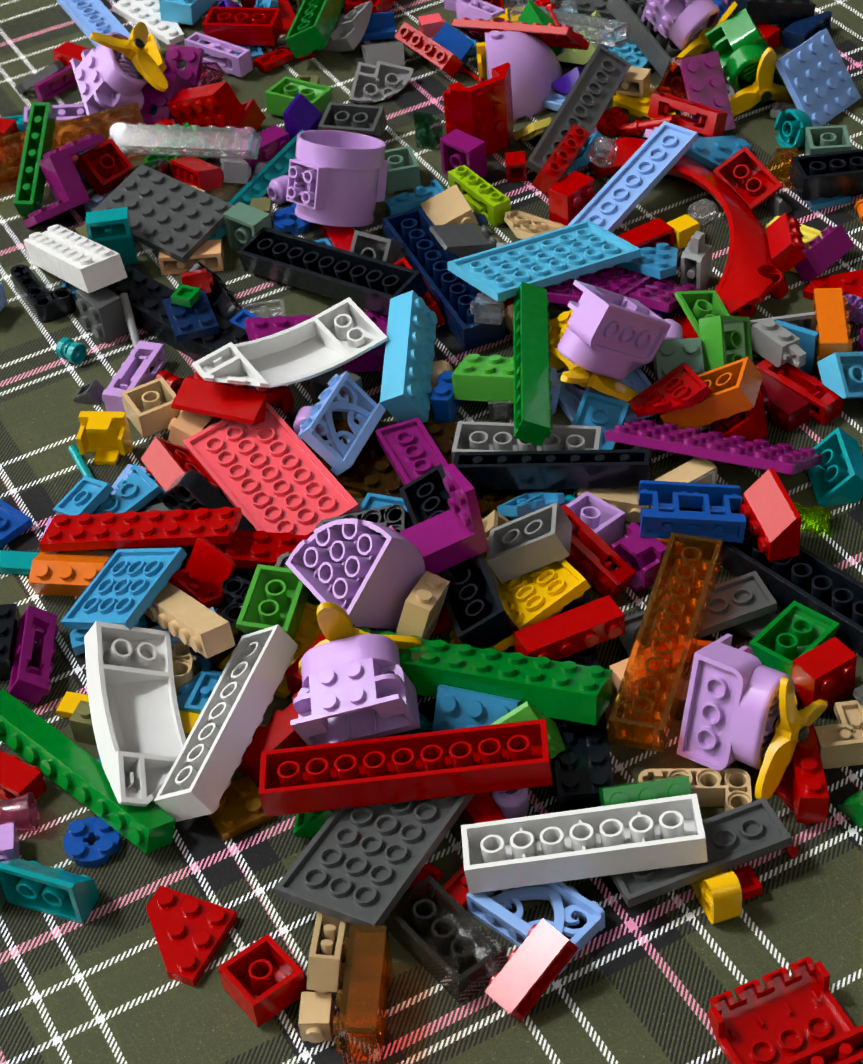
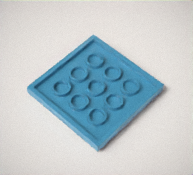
[61,548,187,630]

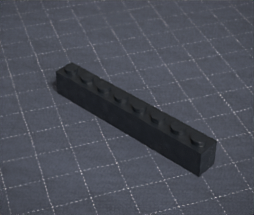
[453,449,652,490]

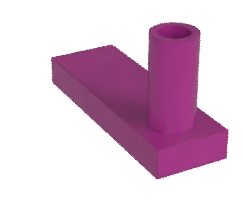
[33,64,77,102]

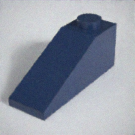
[782,11,832,50]

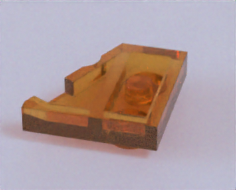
[765,148,798,188]

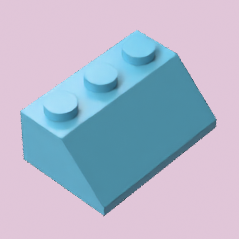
[817,351,863,399]

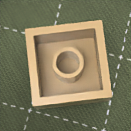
[121,377,180,438]

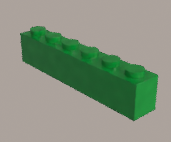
[14,102,57,216]

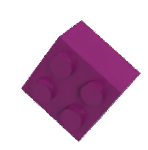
[440,129,487,179]

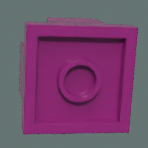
[611,522,669,592]

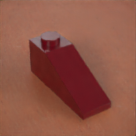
[759,370,810,433]

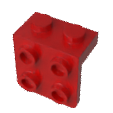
[168,537,236,608]

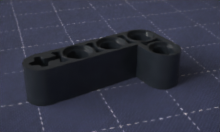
[187,261,242,321]
[10,264,76,323]
[161,470,256,531]
[315,504,413,532]
[189,576,251,671]

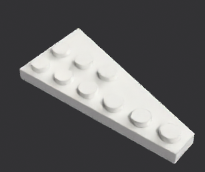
[112,0,185,45]

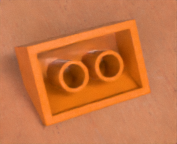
[28,550,116,597]

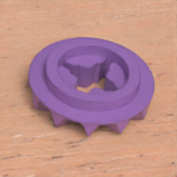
[843,294,863,325]

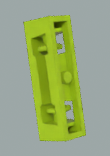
[448,165,511,227]

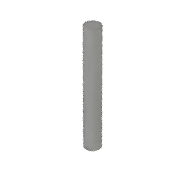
[119,293,141,348]

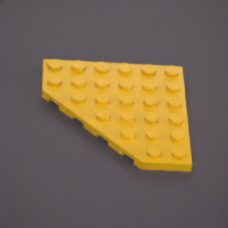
[449,559,591,652]

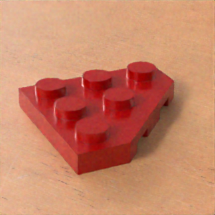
[803,269,863,312]
[627,362,712,418]
[146,885,238,987]

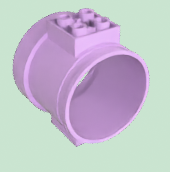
[286,130,389,227]

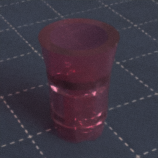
[0,792,39,831]

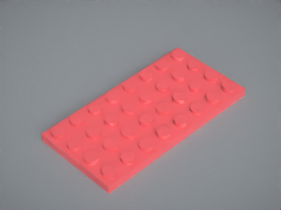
[183,402,360,535]

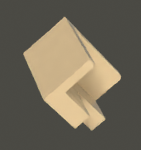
[814,700,863,769]

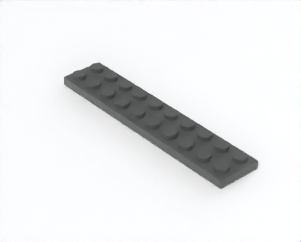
[525,44,632,181]

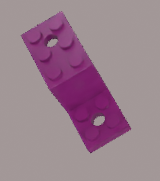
[132,44,204,131]
[24,133,105,228]
[398,463,489,616]

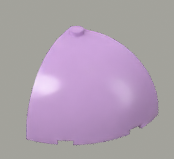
[485,30,562,123]
[285,518,425,629]

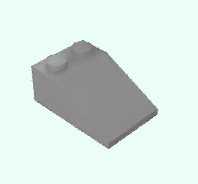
[361,41,405,66]

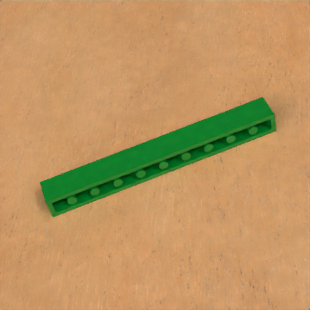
[513,282,553,446]
[0,689,176,854]

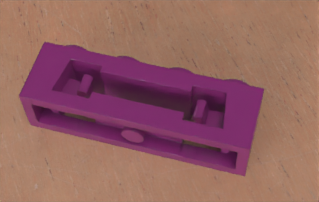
[8,605,59,705]

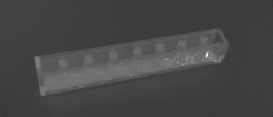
[507,3,631,47]
[109,122,261,159]

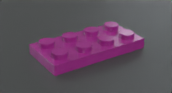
[679,51,736,137]
[628,278,700,313]
[375,417,449,486]

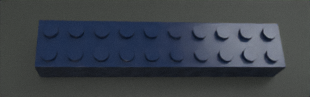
[382,207,506,351]

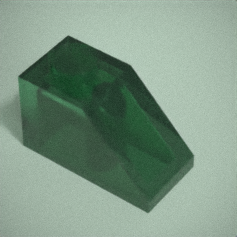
[413,112,443,150]

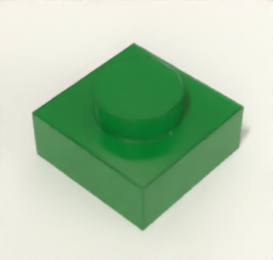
[170,284,201,308]

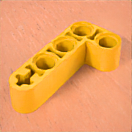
[690,871,742,925]

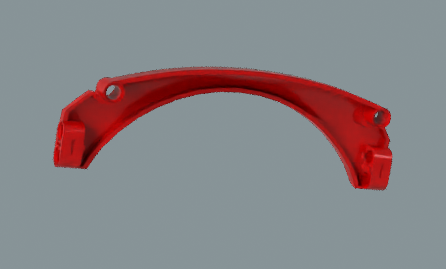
[587,137,789,318]

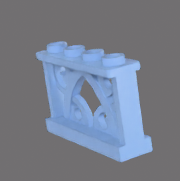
[297,371,386,476]
[466,882,605,975]

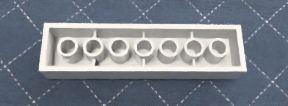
[23,224,128,294]
[154,625,299,822]
[461,793,708,894]

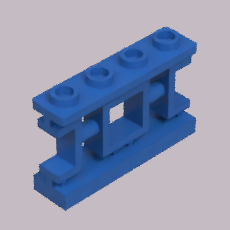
[637,480,746,543]

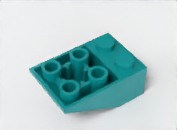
[85,207,138,265]

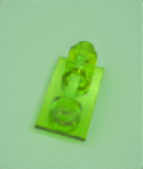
[793,502,831,534]

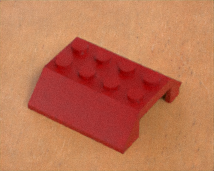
[443,63,514,156]
[171,372,295,425]
[707,956,863,1064]

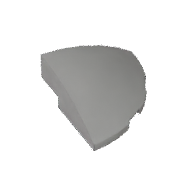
[323,1,373,52]
[349,61,414,103]

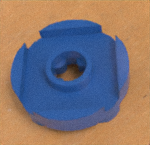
[273,203,314,235]
[63,817,121,868]

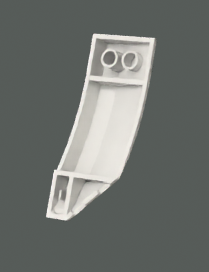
[192,297,388,388]
[84,621,186,807]

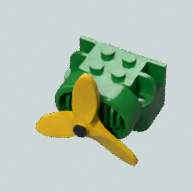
[704,8,794,117]

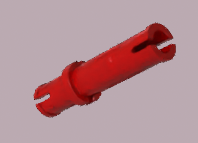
[618,115,677,137]

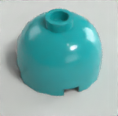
[774,109,813,149]

